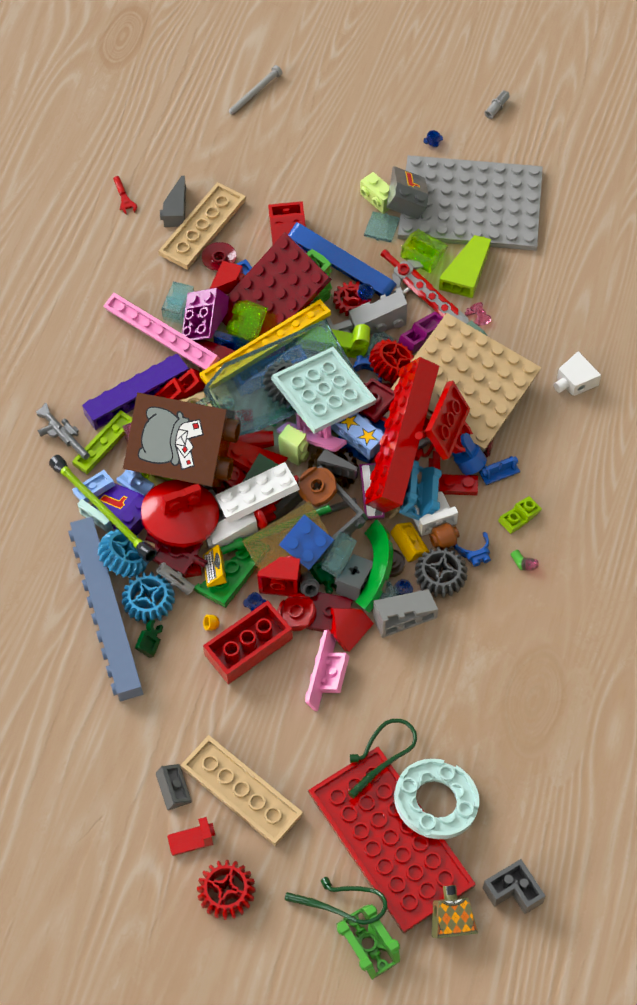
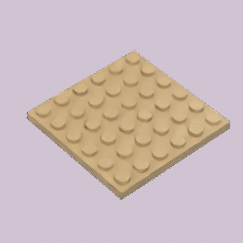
[391,313,541,452]

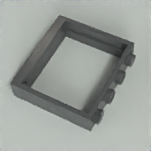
[268,465,368,564]

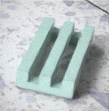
[77,499,113,533]

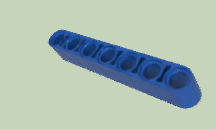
[288,222,397,297]

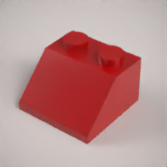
[257,556,301,597]

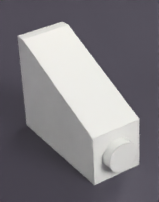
[206,512,258,548]

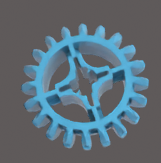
[97,529,149,578]
[122,572,175,624]

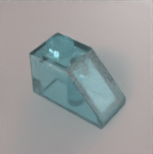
[320,531,357,578]

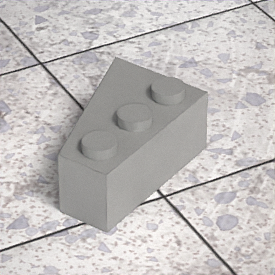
[349,287,407,334]
[373,589,438,638]

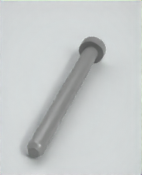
[229,65,282,115]

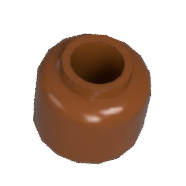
[429,523,460,550]

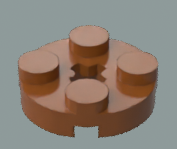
[298,467,338,507]

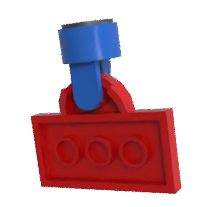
[425,381,487,475]

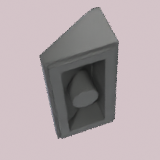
[156,764,192,810]

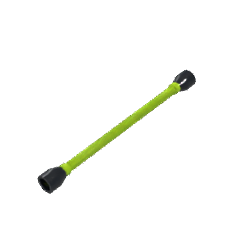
[49,455,157,562]

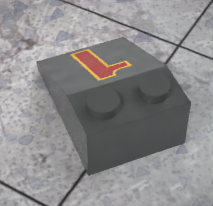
[387,166,429,219]

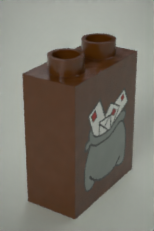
[123,392,241,487]

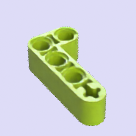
[296,324,371,358]

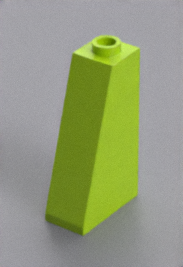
[439,235,491,298]

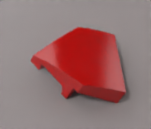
[330,608,374,652]

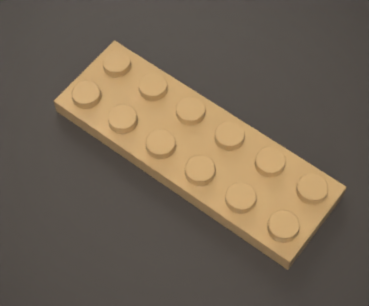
[158,182,246,270]
[181,735,303,846]

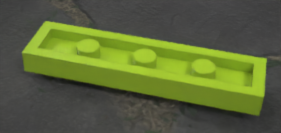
[72,410,132,474]

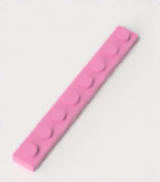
[103,293,220,370]

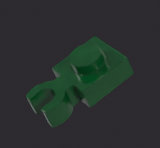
[309,559,337,594]
[135,619,163,658]

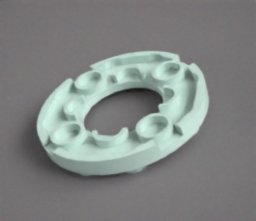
[394,759,479,839]

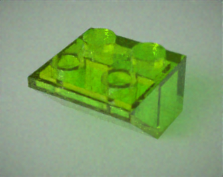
[400,229,448,274]
[226,300,268,342]

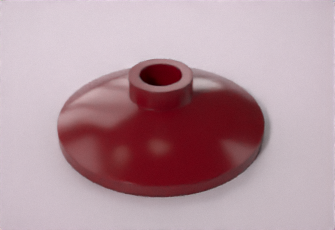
[202,242,237,271]

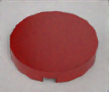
[277,593,317,631]

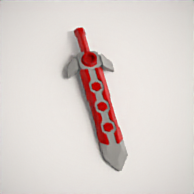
[380,249,469,324]

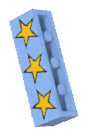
[331,413,384,460]

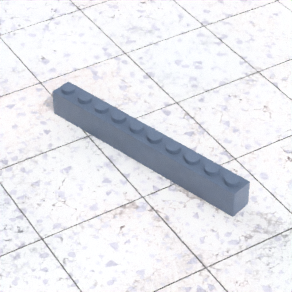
[68,517,144,702]

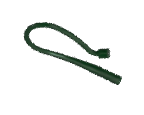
[348,719,417,799]
[285,877,388,925]

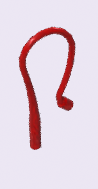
[415,430,434,461]

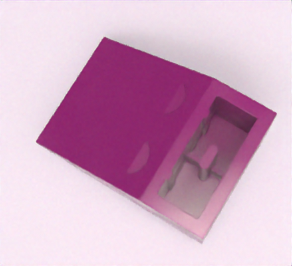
[182,288,229,341]

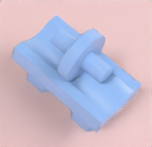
[116,470,155,496]

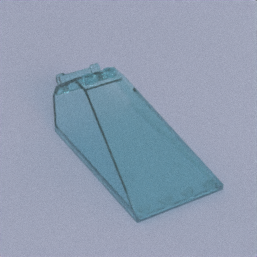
[196,320,360,436]

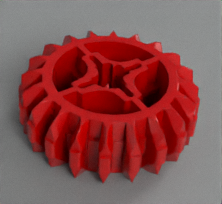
[369,339,415,384]
[197,860,256,920]

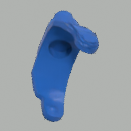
[352,355,382,383]
[454,532,491,567]

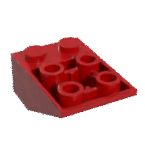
[268,201,307,253]

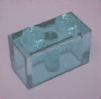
[161,281,194,324]

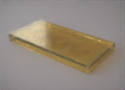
[242,501,330,571]

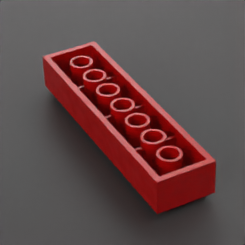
[365,357,440,513]

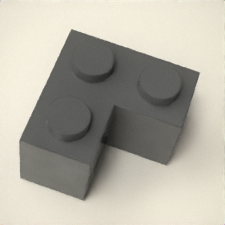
[483,859,546,914]

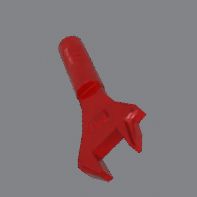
[113,176,137,214]

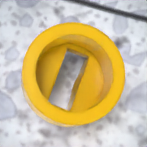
[203,615,220,631]

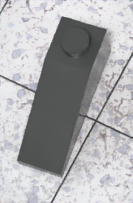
[160,176,186,227]

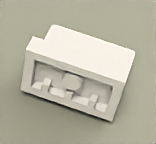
[413,491,458,536]

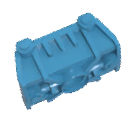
[399,460,442,520]

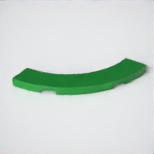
[355,519,393,612]

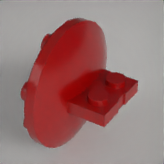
[141,480,219,548]

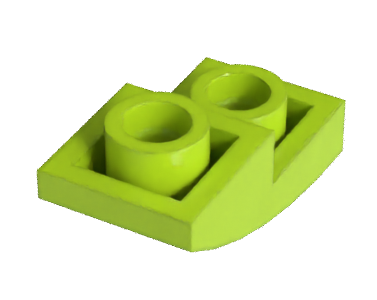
[498,496,542,534]

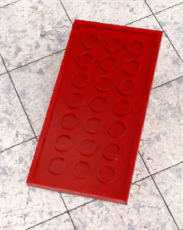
[308,747,476,934]

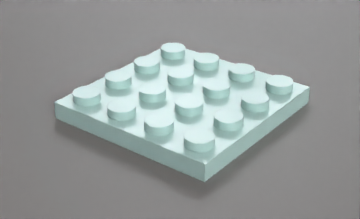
[271,347,377,434]

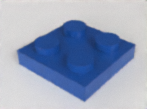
[279,515,334,570]

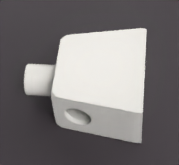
[554,351,601,396]

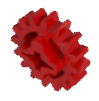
[333,281,372,316]

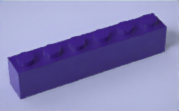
[82,353,189,430]

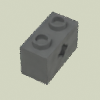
[335,554,373,601]

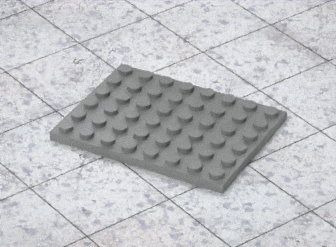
[398,155,543,251]

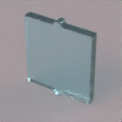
[364,211,400,242]

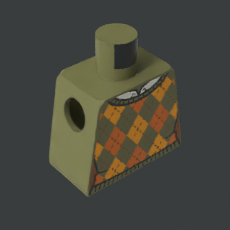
[432,885,478,938]

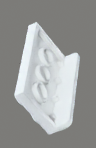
[215,462,300,523]

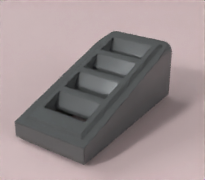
[317,450,357,480]

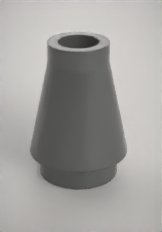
[300,572,320,597]

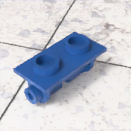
[479,456,520,485]

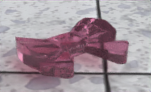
[465,302,491,326]

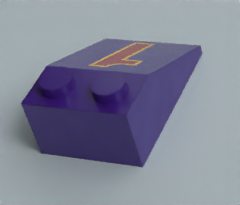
[91,483,145,536]

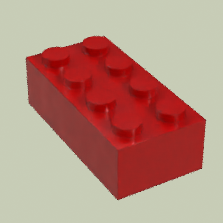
[203,600,293,685]

